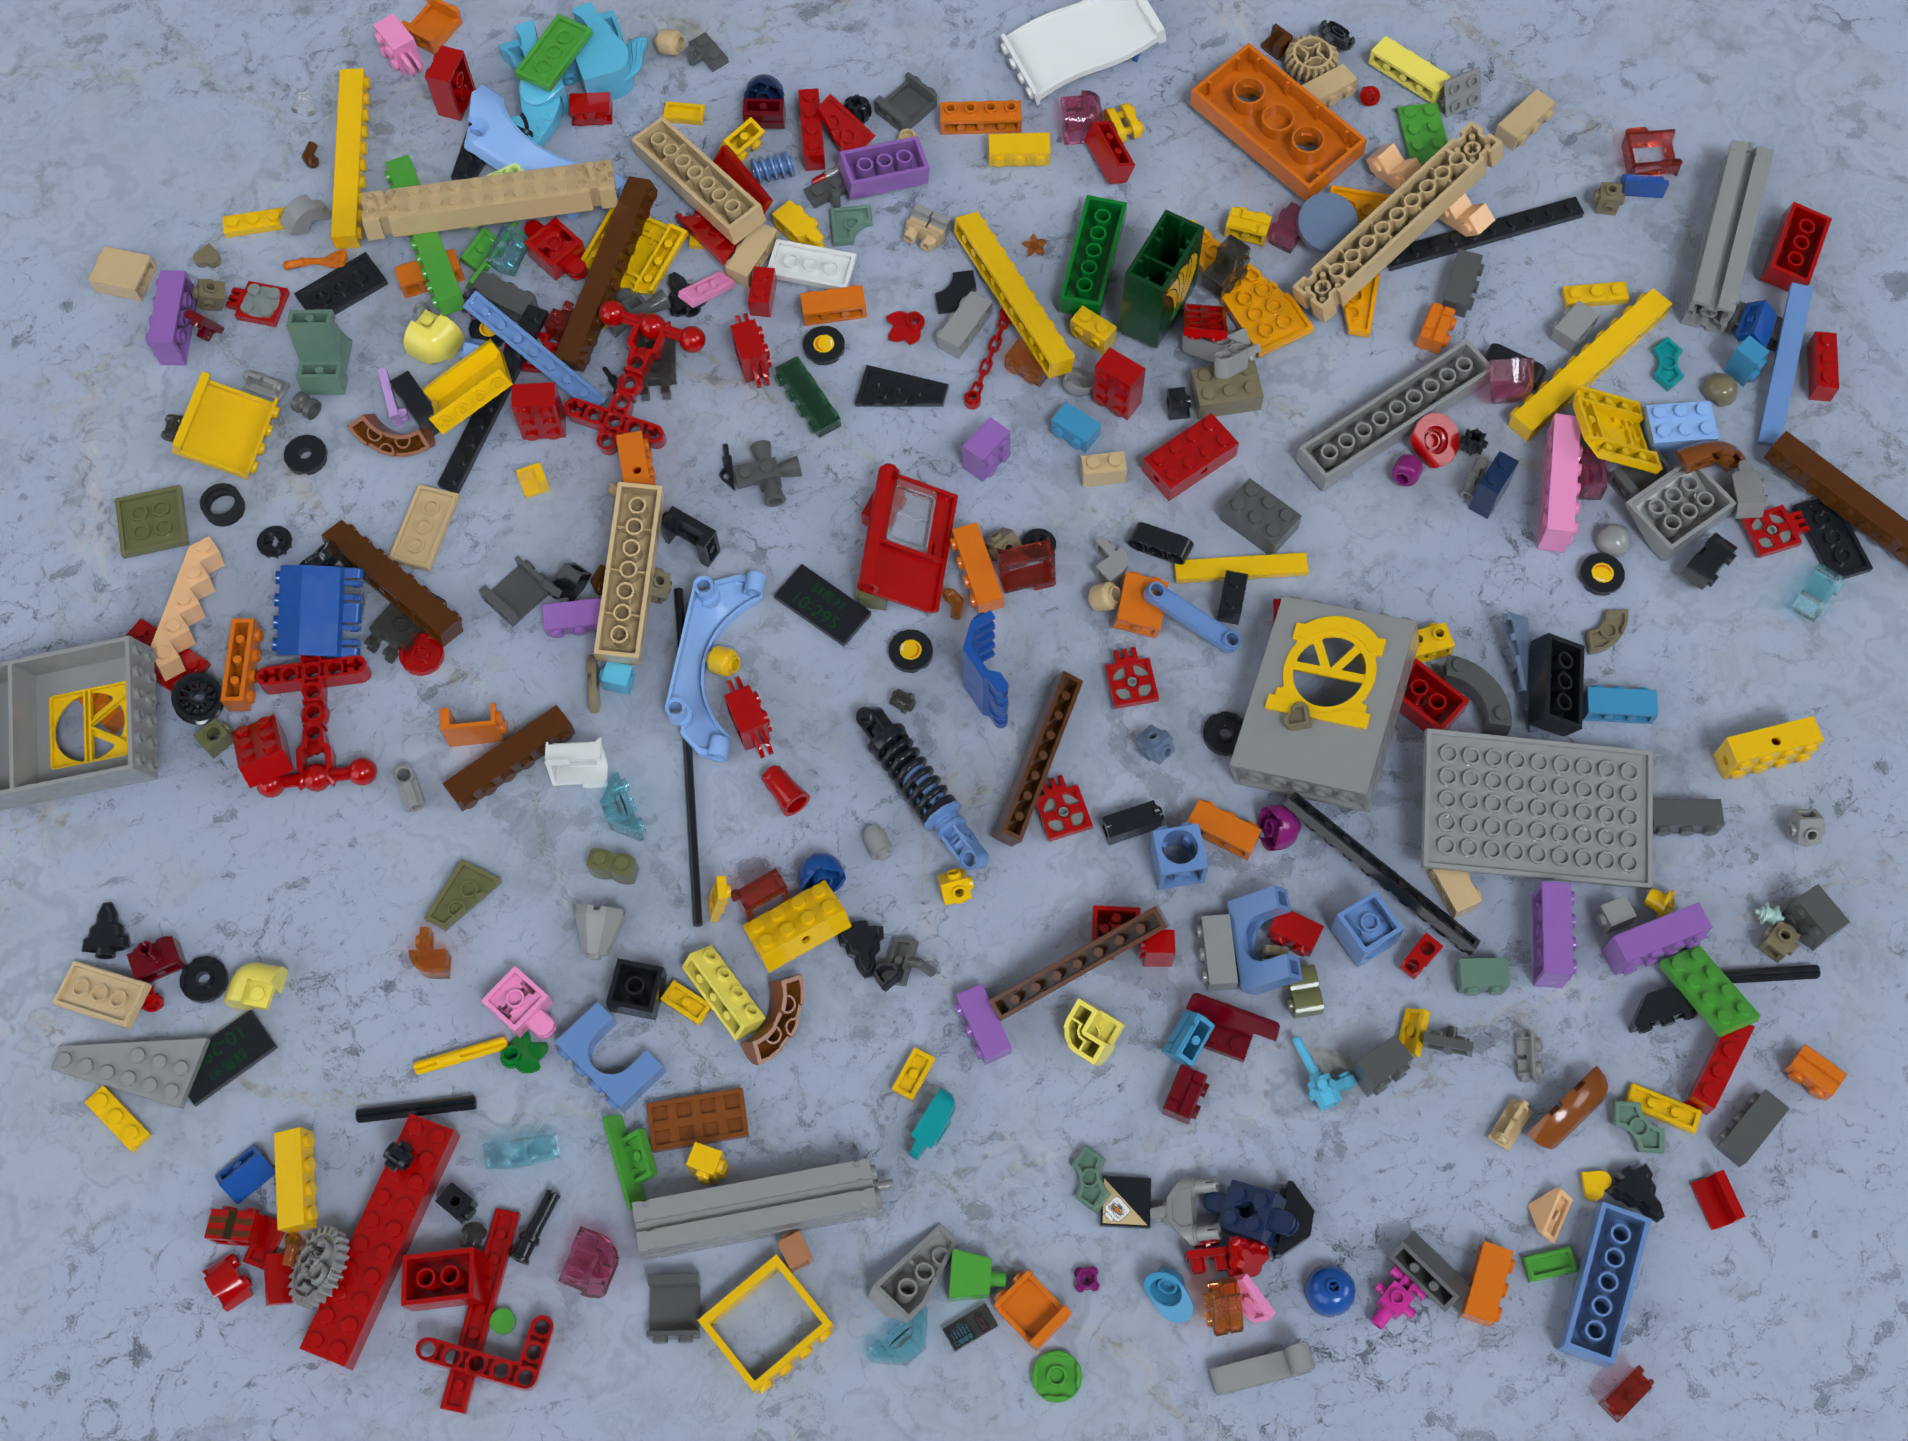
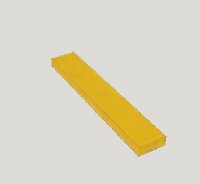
[1174,552,1309,583]

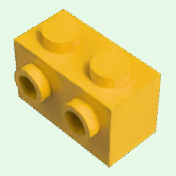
[718,117,765,162]
[1069,305,1117,354]
[686,1142,729,1186]

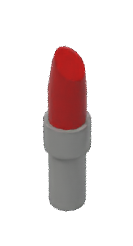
[812,166,840,185]

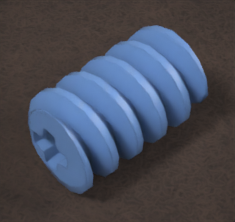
[750,151,795,183]

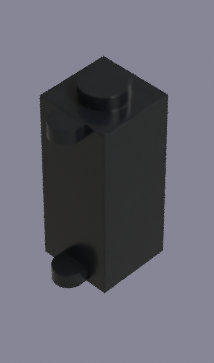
[1101,800,1164,845]

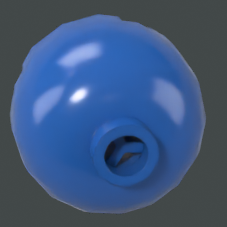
[798,853,846,893]
[1304,1265,1356,1318]

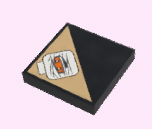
[1100,1176,1151,1229]

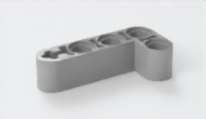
[1181,328,1248,379]
[1210,1342,1316,1396]

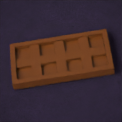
[646,1088,750,1153]

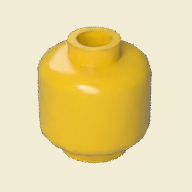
[706,645,741,677]

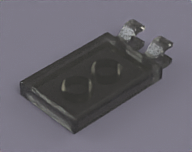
[633,336,677,402]
[364,592,447,664]

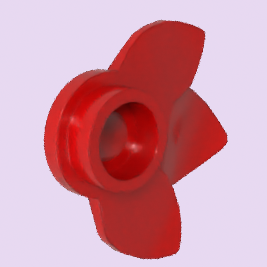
[886,311,925,345]

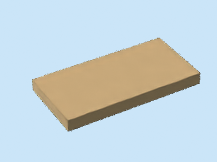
[388,484,460,572]
[52,961,152,1029]

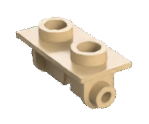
[1487,1098,1533,1152]

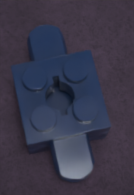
[1203,1179,1299,1248]

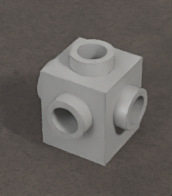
[1787,809,1825,847]

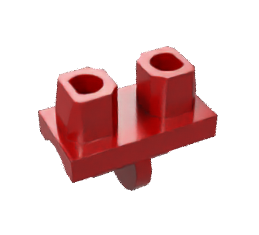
[1184,1239,1230,1275]

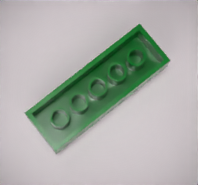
[1059,195,1127,316]

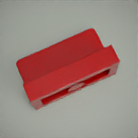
[1691,1170,1746,1230]

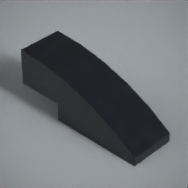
[390,371,440,435]

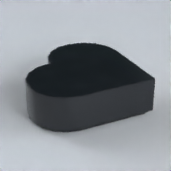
[873,962,904,992]

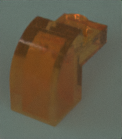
[409,927,452,979]

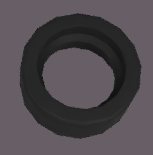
[200,483,245,527]

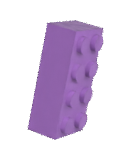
[838,136,930,200]
[146,270,196,366]
[1532,881,1577,988]
[1602,902,1713,976]

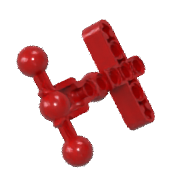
[564,300,706,456]
[256,655,377,798]

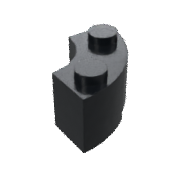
[1680,532,1738,590]

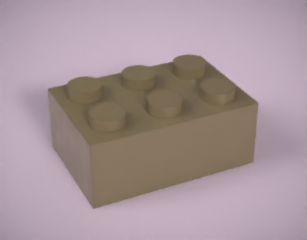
[1190,360,1264,419]

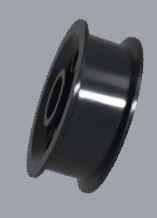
[171,673,224,725]

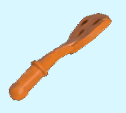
[282,249,348,270]

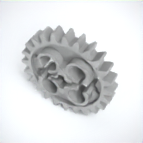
[288,1226,350,1309]

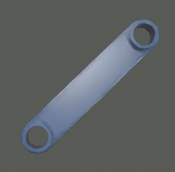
[1143,582,1241,653]

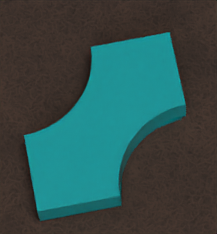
[1651,337,1684,392]

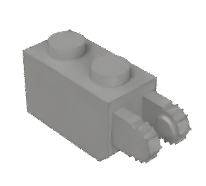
[1729,459,1768,519]

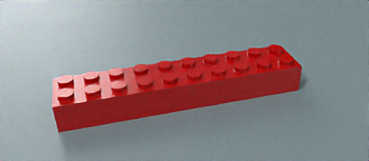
[299,1113,460,1371]

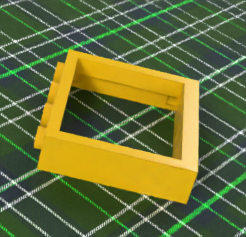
[697,1254,834,1395]

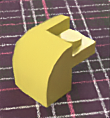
[403,309,466,365]
[224,962,289,1011]
[1063,998,1125,1066]

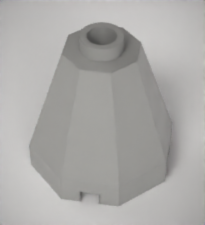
[575,904,626,960]

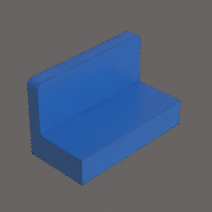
[1621,174,1669,198]
[1734,300,1777,348]
[215,1144,275,1204]

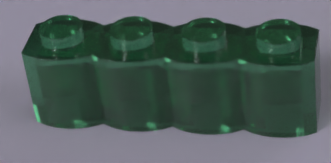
[774,356,841,438]

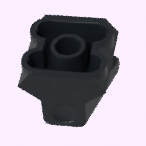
[299,540,353,568]

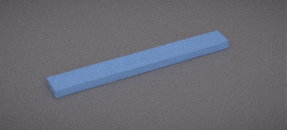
[1757,282,1813,446]
[462,290,608,416]

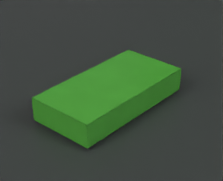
[1521,1246,1579,1283]

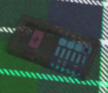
[942,1303,998,1352]

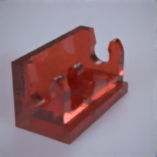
[1598,1365,1654,1423]

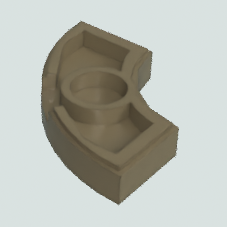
[1585,609,1628,655]
[587,655,601,713]

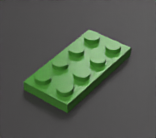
[514,14,593,92]
[1397,102,1448,166]
[1659,945,1761,1037]

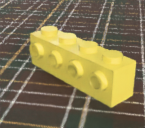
[1368,35,1451,103]
[681,945,766,1041]

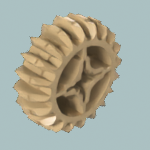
[1284,33,1339,83]

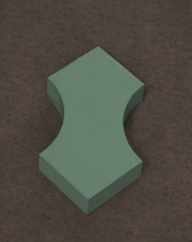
[1613,1101,1665,1154]
[1072,1144,1111,1214]

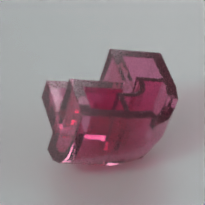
[1061,90,1103,145]
[1490,358,1535,404]
[558,1226,619,1298]

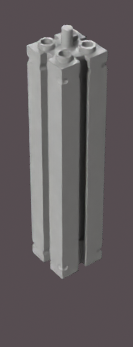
[1680,140,1774,335]
[632,1158,895,1261]

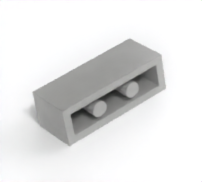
[936,291,993,359]
[1196,914,1238,991]

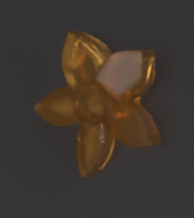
[1022,233,1047,257]

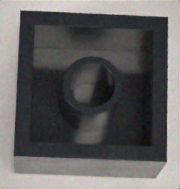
[606,958,668,1020]

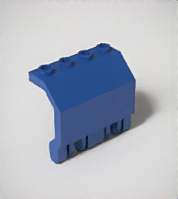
[272,565,364,658]
[963,610,1008,728]

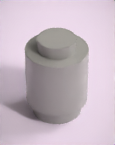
[863,825,893,861]

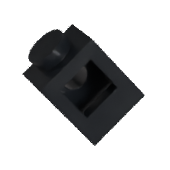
[1166,387,1191,420]

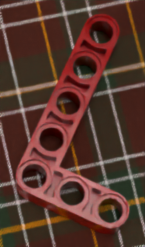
[415,1315,554,1391]

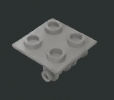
[1438,67,1481,118]

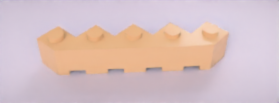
[1366,143,1495,237]
[150,536,225,681]

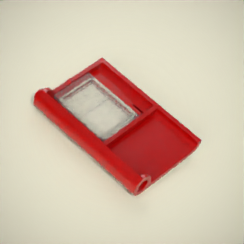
[857,463,958,614]

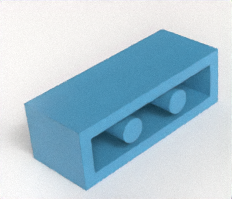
[1583,685,1658,724]

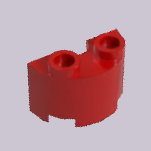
[202,1253,254,1312]

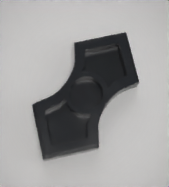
[935,270,976,314]

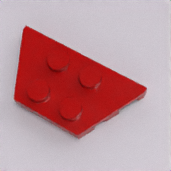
[675,210,741,266]

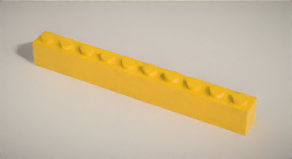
[331,68,371,249]
[953,211,1075,379]
[1508,288,1673,442]

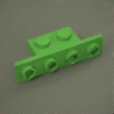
[459,221,517,290]
[602,1115,658,1210]

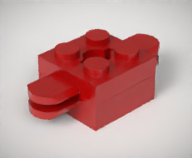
[524,217,588,281]
[730,313,772,389]
[724,676,774,759]

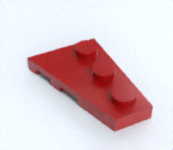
[816,94,876,151]

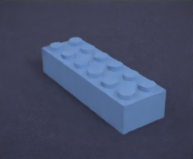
[1557,1201,1652,1368]

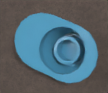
[1144,1265,1194,1323]

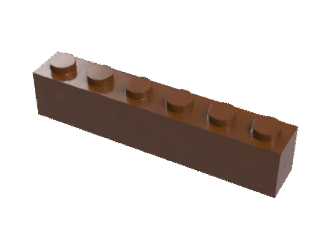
[442,705,575,812]

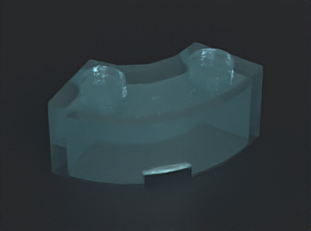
[1790,563,1844,622]

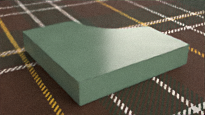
[830,204,873,247]

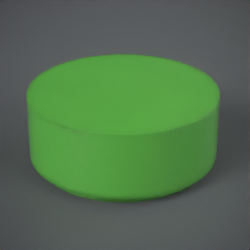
[490,1308,516,1335]

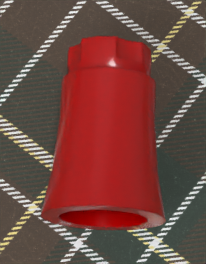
[761,765,810,816]

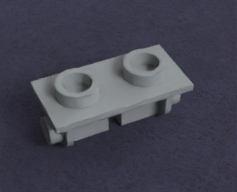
[242,370,290,402]
[1516,1030,1544,1084]

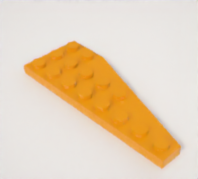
[1330,185,1390,338]
[1191,220,1314,358]

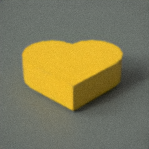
[1580,1171,1612,1202]

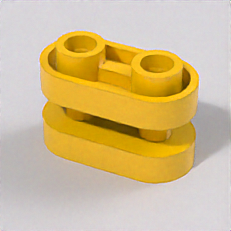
[1104,102,1144,143]

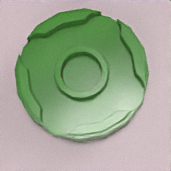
[1031,1350,1082,1403]

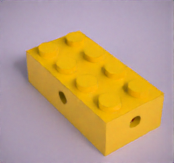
[1713,716,1824,780]
[742,880,852,973]

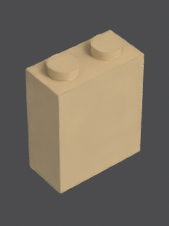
[88,246,157,302]

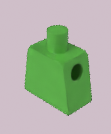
[949,1249,1006,1302]

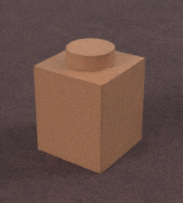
[777,1230,814,1273]

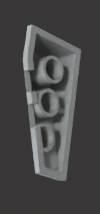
[867,1224,958,1323]

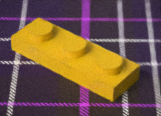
[222,207,285,238]
[1561,281,1630,309]
[708,876,731,922]
[84,1085,152,1153]

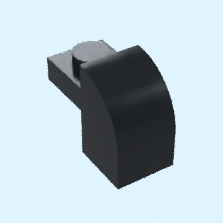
[541,563,592,602]

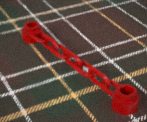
[964,308,1012,410]

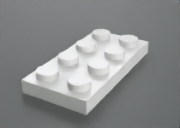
[768,239,857,289]

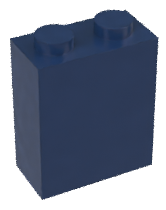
[1468,451,1519,519]

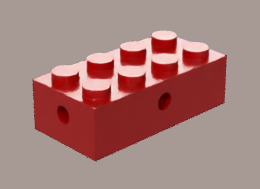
[1142,413,1239,501]

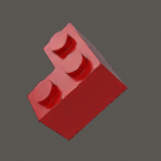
[1091,905,1141,960]

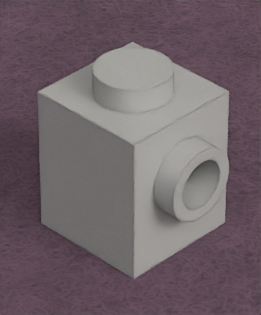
[1595,895,1637,934]

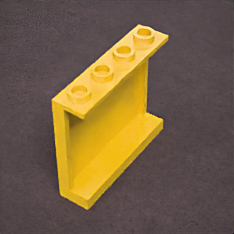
[422,339,513,435]
[171,371,281,480]

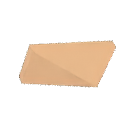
[1527,1187,1573,1244]

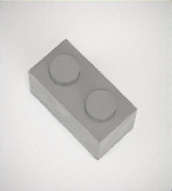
[1550,301,1600,353]

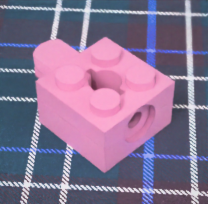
[373,13,423,77]
[481,966,556,1039]

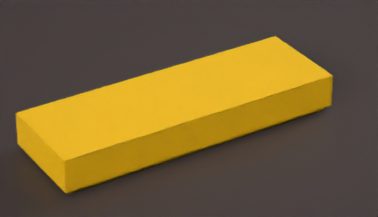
[1625,1083,1702,1135]

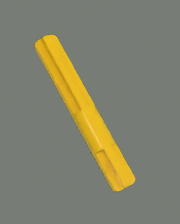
[413,1036,508,1075]

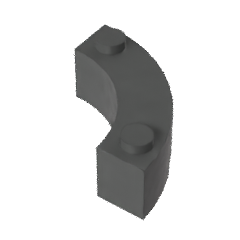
[1442,655,1512,736]

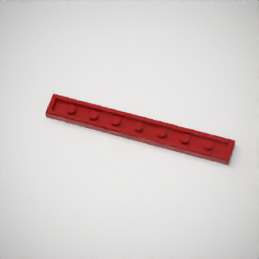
[440,1208,521,1414]

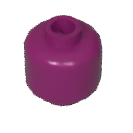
[1391,454,1423,486]

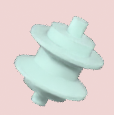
[1755,902,1785,926]

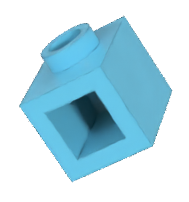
[599,662,636,695]

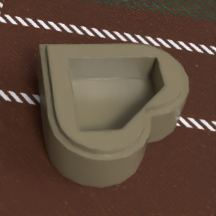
[193,243,222,268]
[1283,702,1312,731]
[1260,945,1289,960]

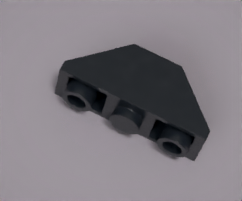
[1628,987,1698,1034]
[1271,1180,1314,1259]

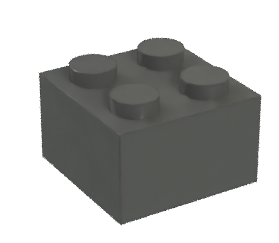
[1782,884,1850,951]
[1350,1035,1414,1097]

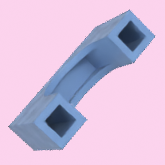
[1227,885,1303,995]
[555,1001,666,1113]

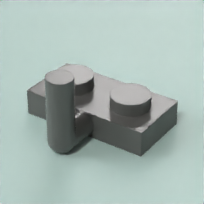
[686,32,729,72]
[804,173,847,209]
[887,937,936,986]
[1423,1026,1474,1057]

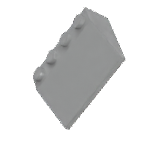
[1625,464,1737,562]

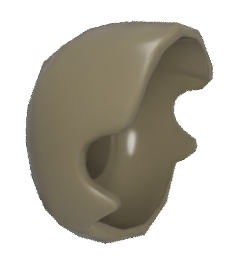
[1703,373,1738,407]

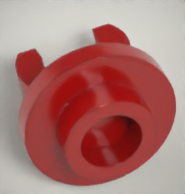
[1360,86,1380,106]
[141,986,164,1012]

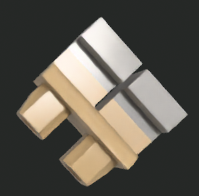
[904,203,951,252]

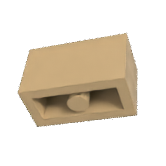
[1080,451,1127,487]

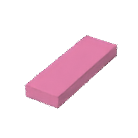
[678,271,735,308]

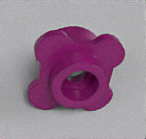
[1074,1266,1100,1293]

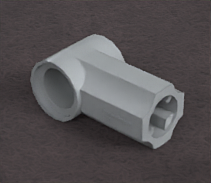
[393,764,426,813]

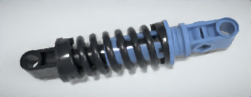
[856,707,989,870]

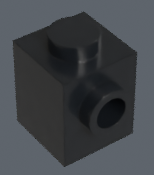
[435,1182,478,1224]

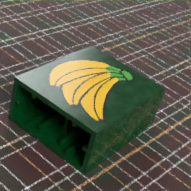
[1119,210,1204,349]

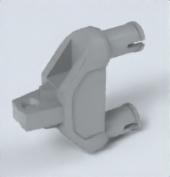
[1150,1176,1222,1246]

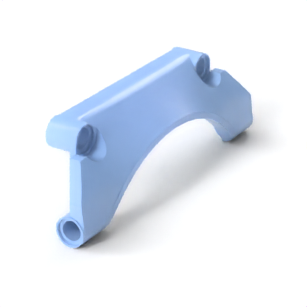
[464,85,627,219]
[665,571,766,762]

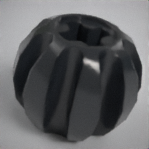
[843,94,872,124]

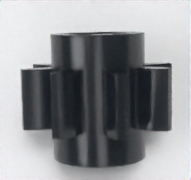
[1460,428,1488,456]
[383,1140,415,1173]

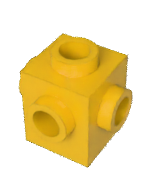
[937,868,974,905]

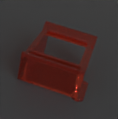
[1621,127,1683,176]
[997,537,1056,594]
[731,868,789,922]

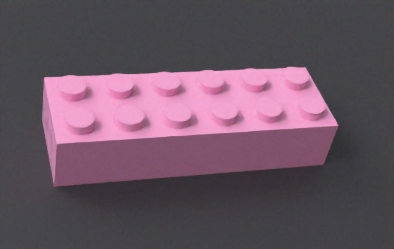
[1537,413,1583,553]

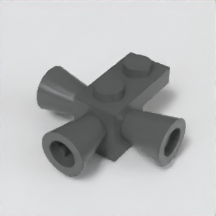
[608,288,671,343]
[733,440,802,507]

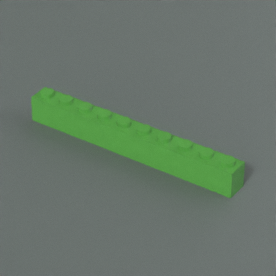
[384,155,465,316]

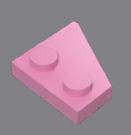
[1209,1273,1276,1323]

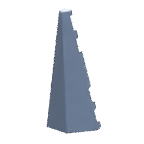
[1502,612,1538,733]

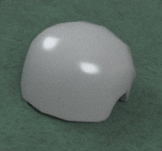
[1063,366,1094,397]
[1596,524,1631,557]

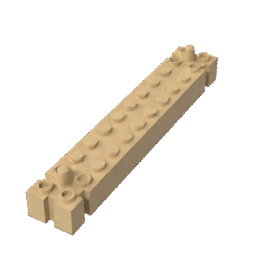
[1292,121,1504,323]
[361,159,618,241]

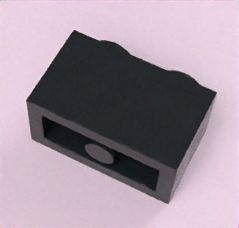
[1217,570,1248,625]

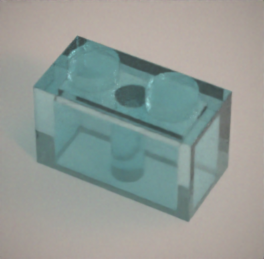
[485,224,529,277]

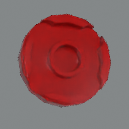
[399,633,445,676]

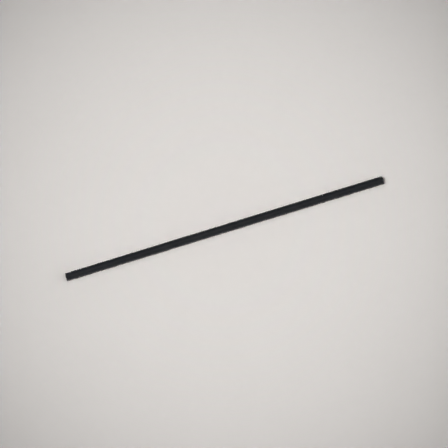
[674,588,703,927]

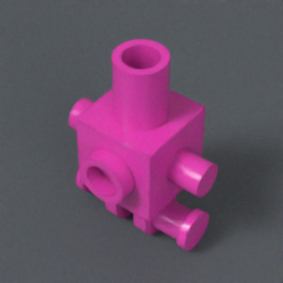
[1370,1265,1426,1330]

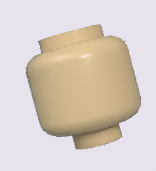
[654,28,686,56]
[1088,582,1121,613]

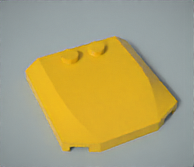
[581,200,689,295]
[1573,385,1663,474]

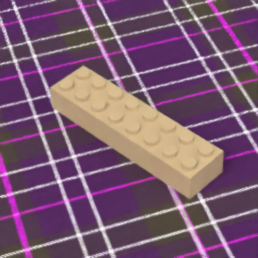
[631,116,766,245]
[593,482,665,665]

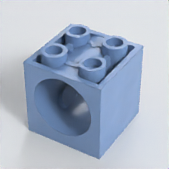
[1149,822,1208,890]
[1330,890,1404,967]

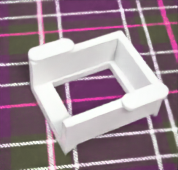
[545,737,609,788]

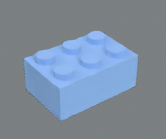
[1640,401,1719,455]

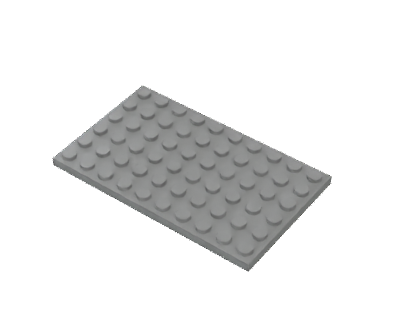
[1421,728,1653,889]

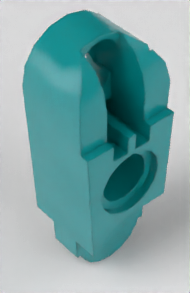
[909,1088,956,1160]

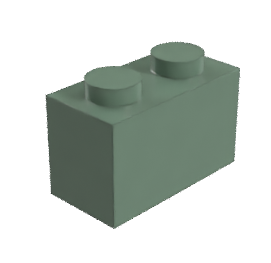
[1455,958,1510,996]

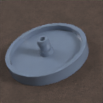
[1297,192,1358,254]

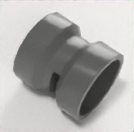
[291,391,322,420]

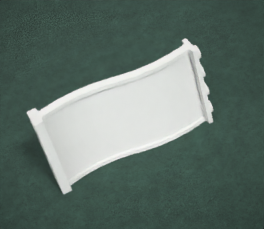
[1000,0,1167,105]

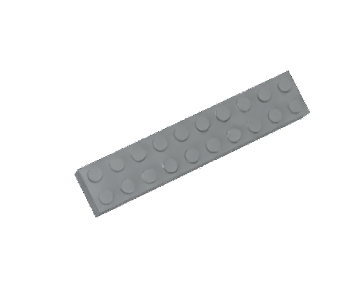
[1296,339,1495,491]

